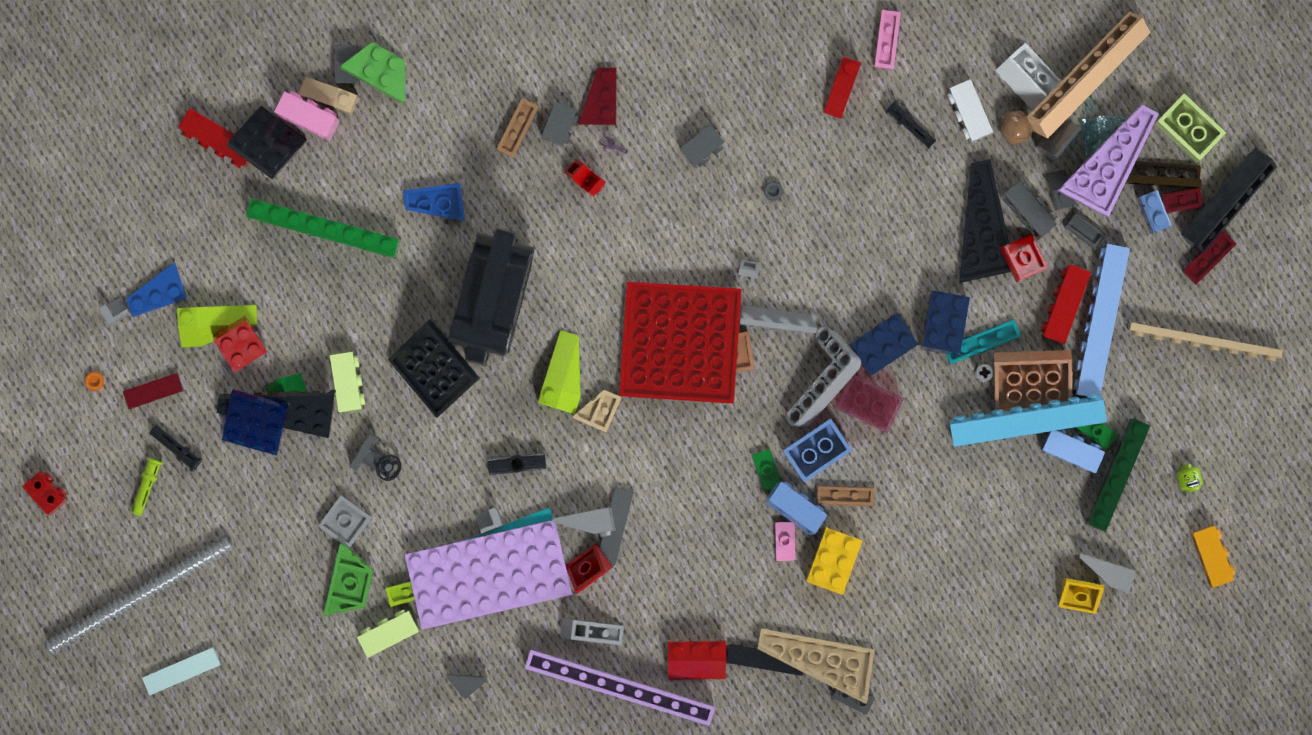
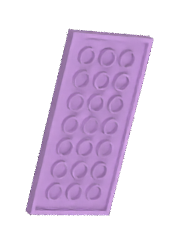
[405,520,572,630]

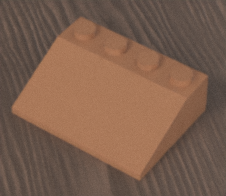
[993,350,1072,411]

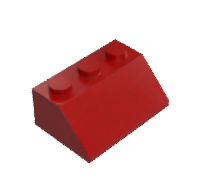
[668,640,726,680]

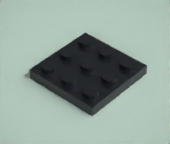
[226,106,307,180]

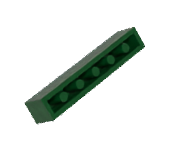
[1086,418,1150,532]

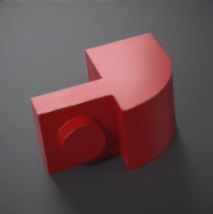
[563,158,606,197]

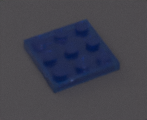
[222,389,288,456]

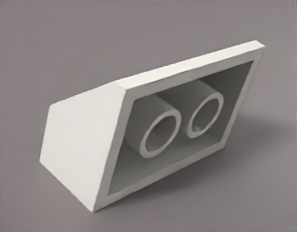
[995,43,1061,110]

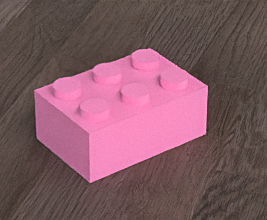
[274,91,340,141]

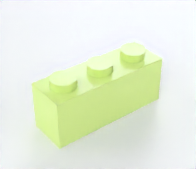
[330,352,366,413]
[357,609,420,658]

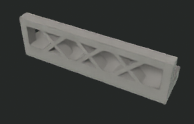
[740,306,818,334]

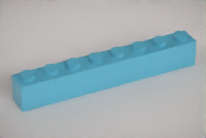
[950,394,1107,447]

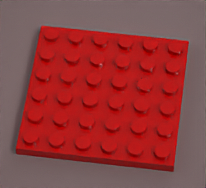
[619,281,742,404]

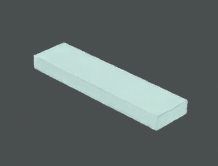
[142,647,221,696]

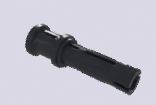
[885,100,936,149]
[149,425,203,472]

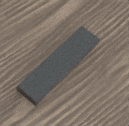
[600,487,634,566]

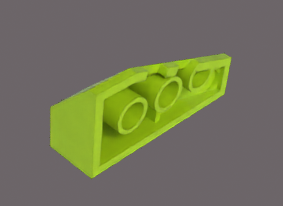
[177,305,257,348]
[538,330,581,414]

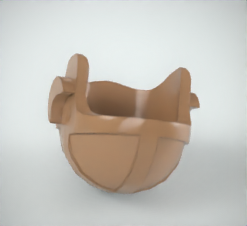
[1000,111,1034,144]

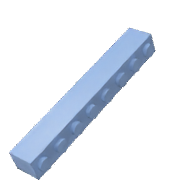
[1072,244,1130,397]

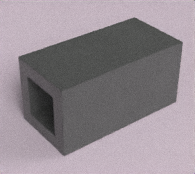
[830,687,875,715]

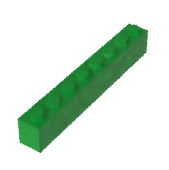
[246,198,400,259]

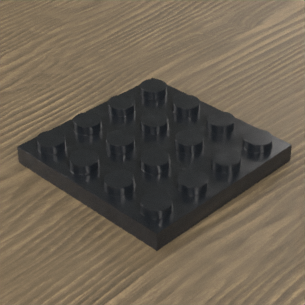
[388,319,481,418]

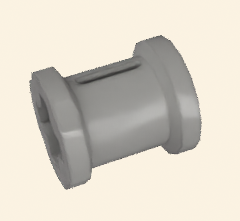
[975,364,993,382]

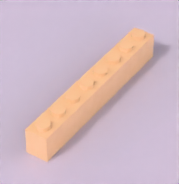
[1027,11,1150,139]

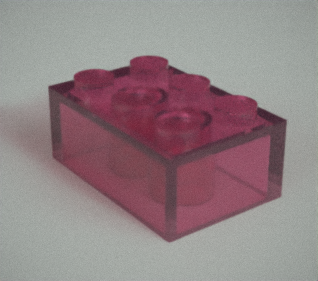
[834,375,904,434]

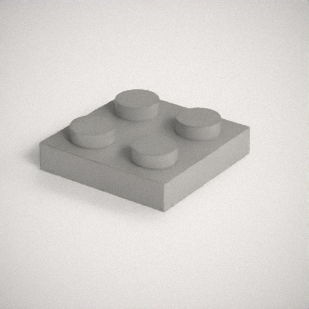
[318,495,372,549]

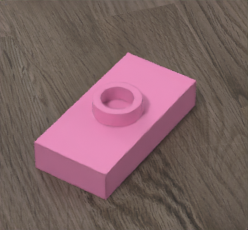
[775,522,795,561]

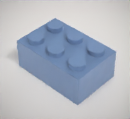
[782,419,852,483]

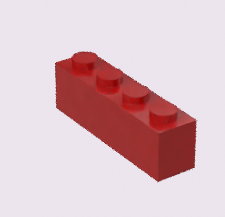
[178,108,249,168]
[1040,264,1091,345]

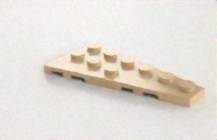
[757,629,874,704]

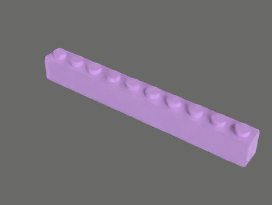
[525,649,715,726]

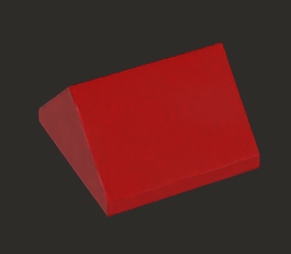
[565,544,613,594]

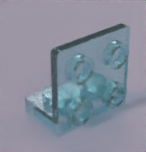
[1083,115,1127,157]

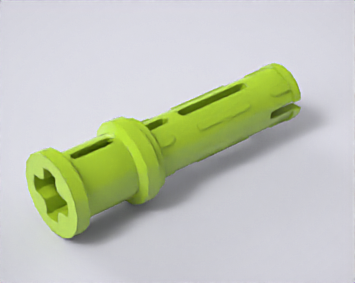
[130,457,163,516]

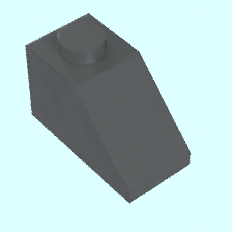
[1046,169,1076,211]

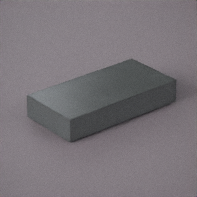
[1064,212,1107,250]

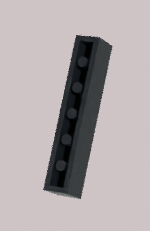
[1181,148,1277,254]

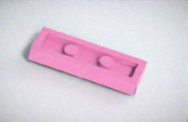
[874,10,901,70]

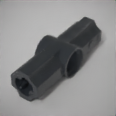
[487,452,547,476]

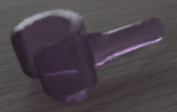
[601,136,628,154]

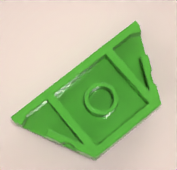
[339,42,405,103]
[323,543,374,616]

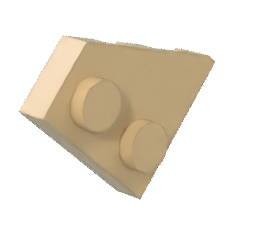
[573,390,622,433]

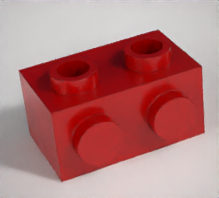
[22,471,68,516]

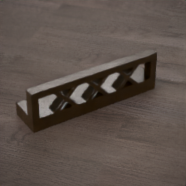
[1125,161,1202,188]

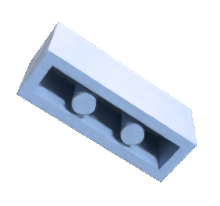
[1041,429,1105,473]

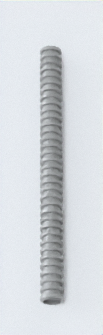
[45,536,233,655]

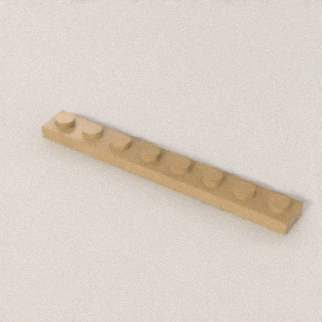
[1128,322,1283,361]

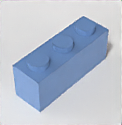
[764,481,827,535]

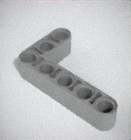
[786,327,861,429]

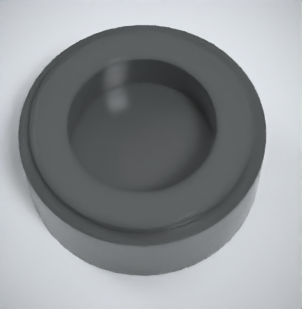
[764,181,783,201]

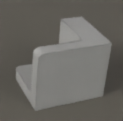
[99,298,131,325]
[475,507,503,533]

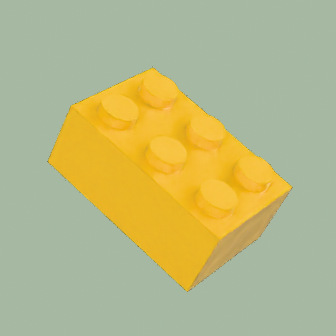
[806,527,862,595]

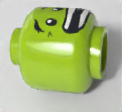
[1176,464,1203,493]

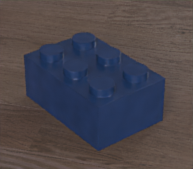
[920,290,970,356]
[849,313,919,377]

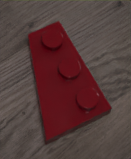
[578,67,617,125]

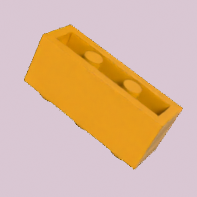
[1190,525,1236,588]

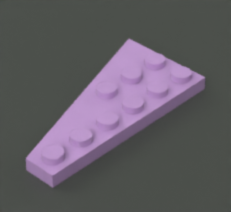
[1057,105,1159,217]

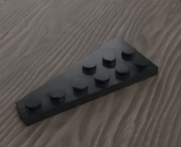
[959,159,1011,284]
[216,390,336,438]

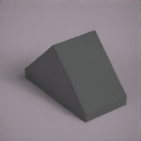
[447,674,487,699]

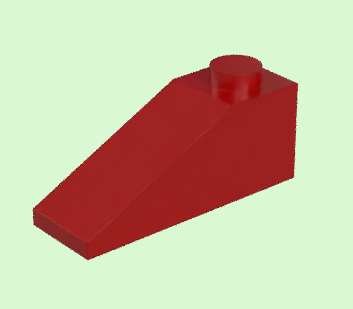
[823,56,861,119]

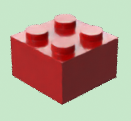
[213,316,267,373]

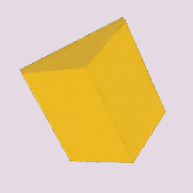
[1058,578,1105,614]

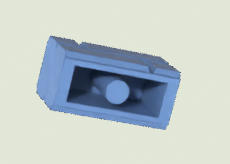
[1137,190,1172,234]

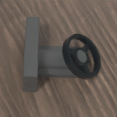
[350,434,401,481]

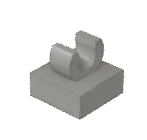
[738,260,760,284]

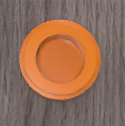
[85,372,105,391]

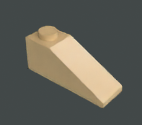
[299,77,359,115]

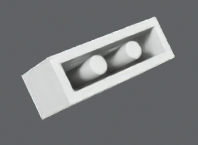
[947,79,993,143]

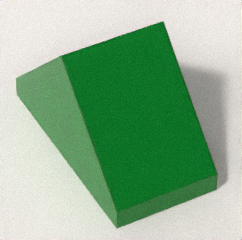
[265,373,307,395]

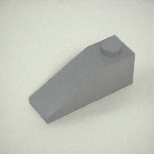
[553,507,616,537]
[1077,553,1136,595]
[560,618,624,645]

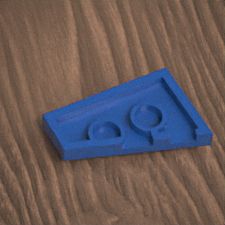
[403,183,465,221]
[126,262,187,317]

